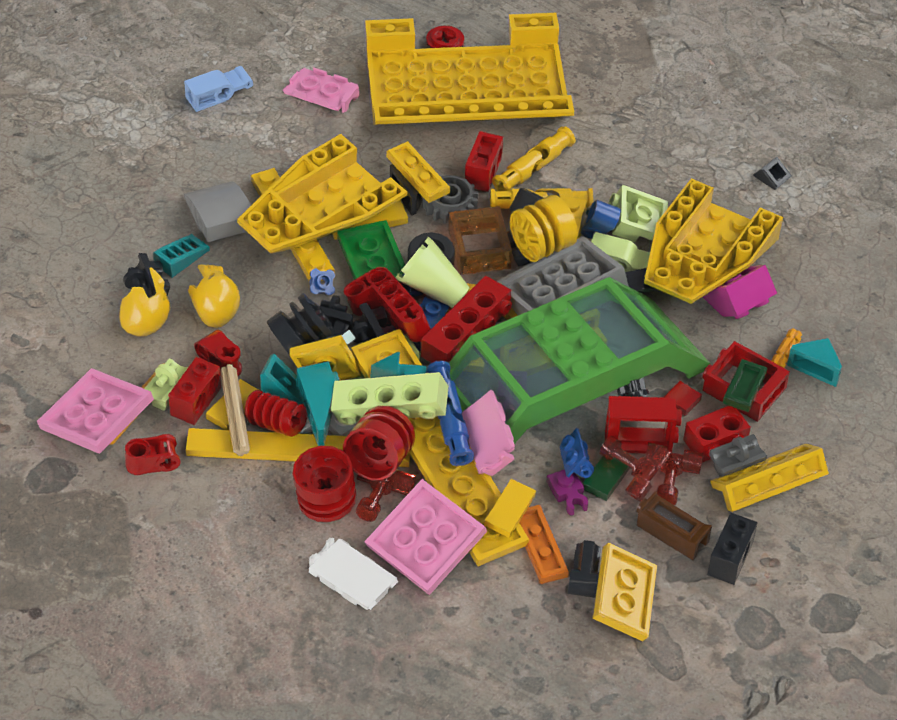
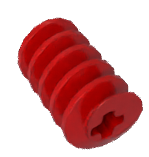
[245,390,307,437]

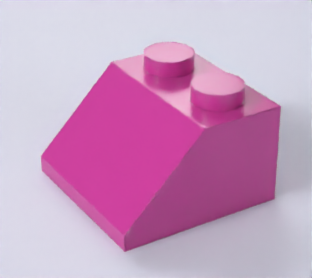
[702,265,777,319]

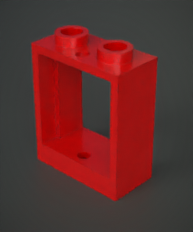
[702,341,790,422]
[604,396,682,454]

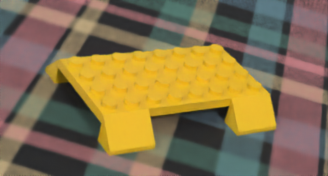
[365,13,574,125]

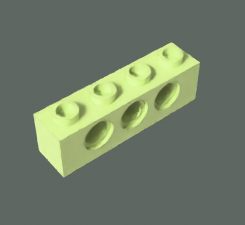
[331,372,449,425]

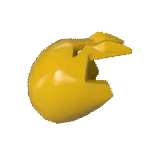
[188,264,240,328]
[119,267,170,337]

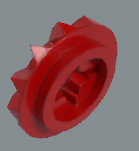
[426,25,464,48]

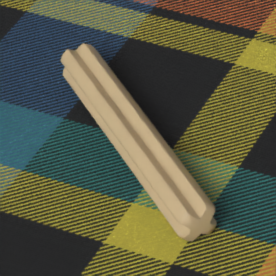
[220,364,250,456]

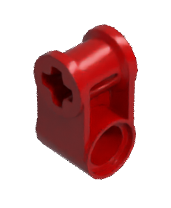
[194,329,242,376]
[125,434,181,475]

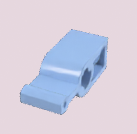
[184,66,253,112]

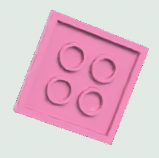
[37,368,154,454]
[364,479,487,595]

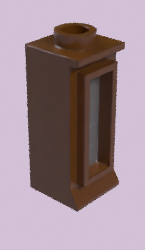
[636,491,712,561]

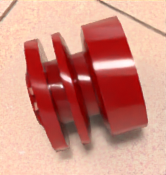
[342,406,416,480]
[292,446,357,522]

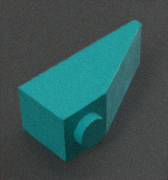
[297,361,339,446]

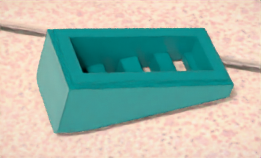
[153,234,210,278]

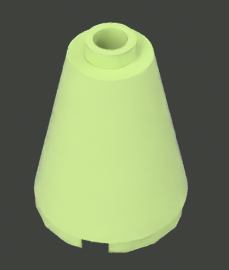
[395,237,470,308]

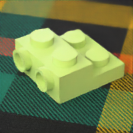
[608,185,668,242]

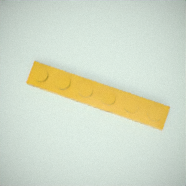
[251,168,335,282]

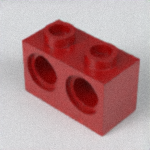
[465,131,504,192]
[168,357,222,425]
[683,406,751,463]

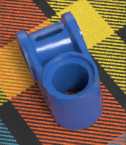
[581,200,621,239]

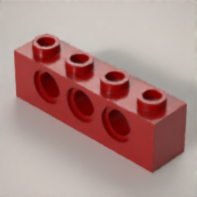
[421,275,512,363]

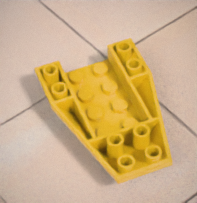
[237,134,407,253]

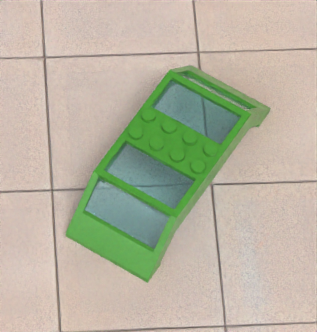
[449,277,711,444]

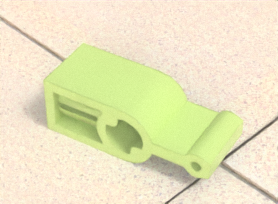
[591,232,650,272]

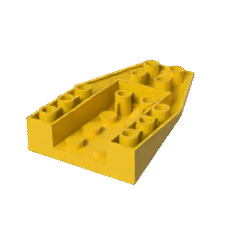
[644,178,783,304]

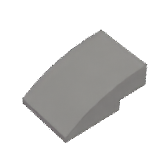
[184,181,251,242]

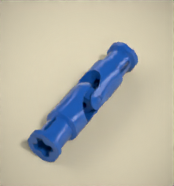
[426,361,474,466]

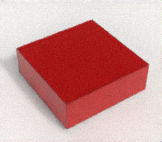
[664,381,702,416]

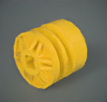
[510,195,578,262]

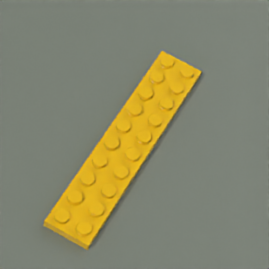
[351,329,529,567]

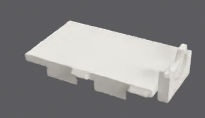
[309,538,398,610]

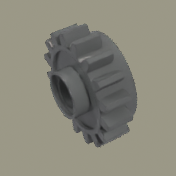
[422,175,478,224]

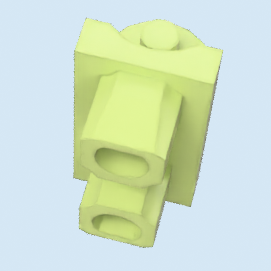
[144,358,188,411]

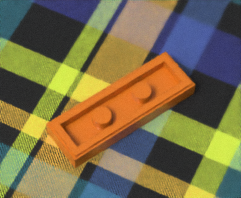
[519,505,569,584]

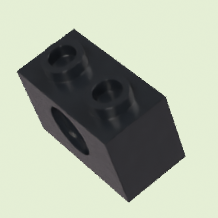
[707,512,758,585]

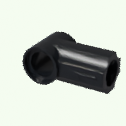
[568,540,601,598]

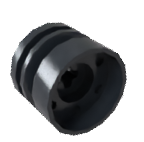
[267,293,337,355]

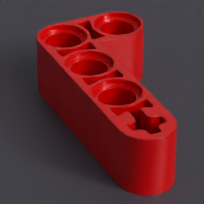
[343,267,431,342]

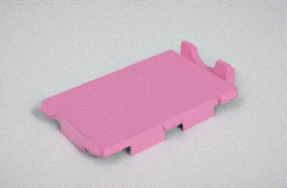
[283,67,360,113]
[462,390,515,476]

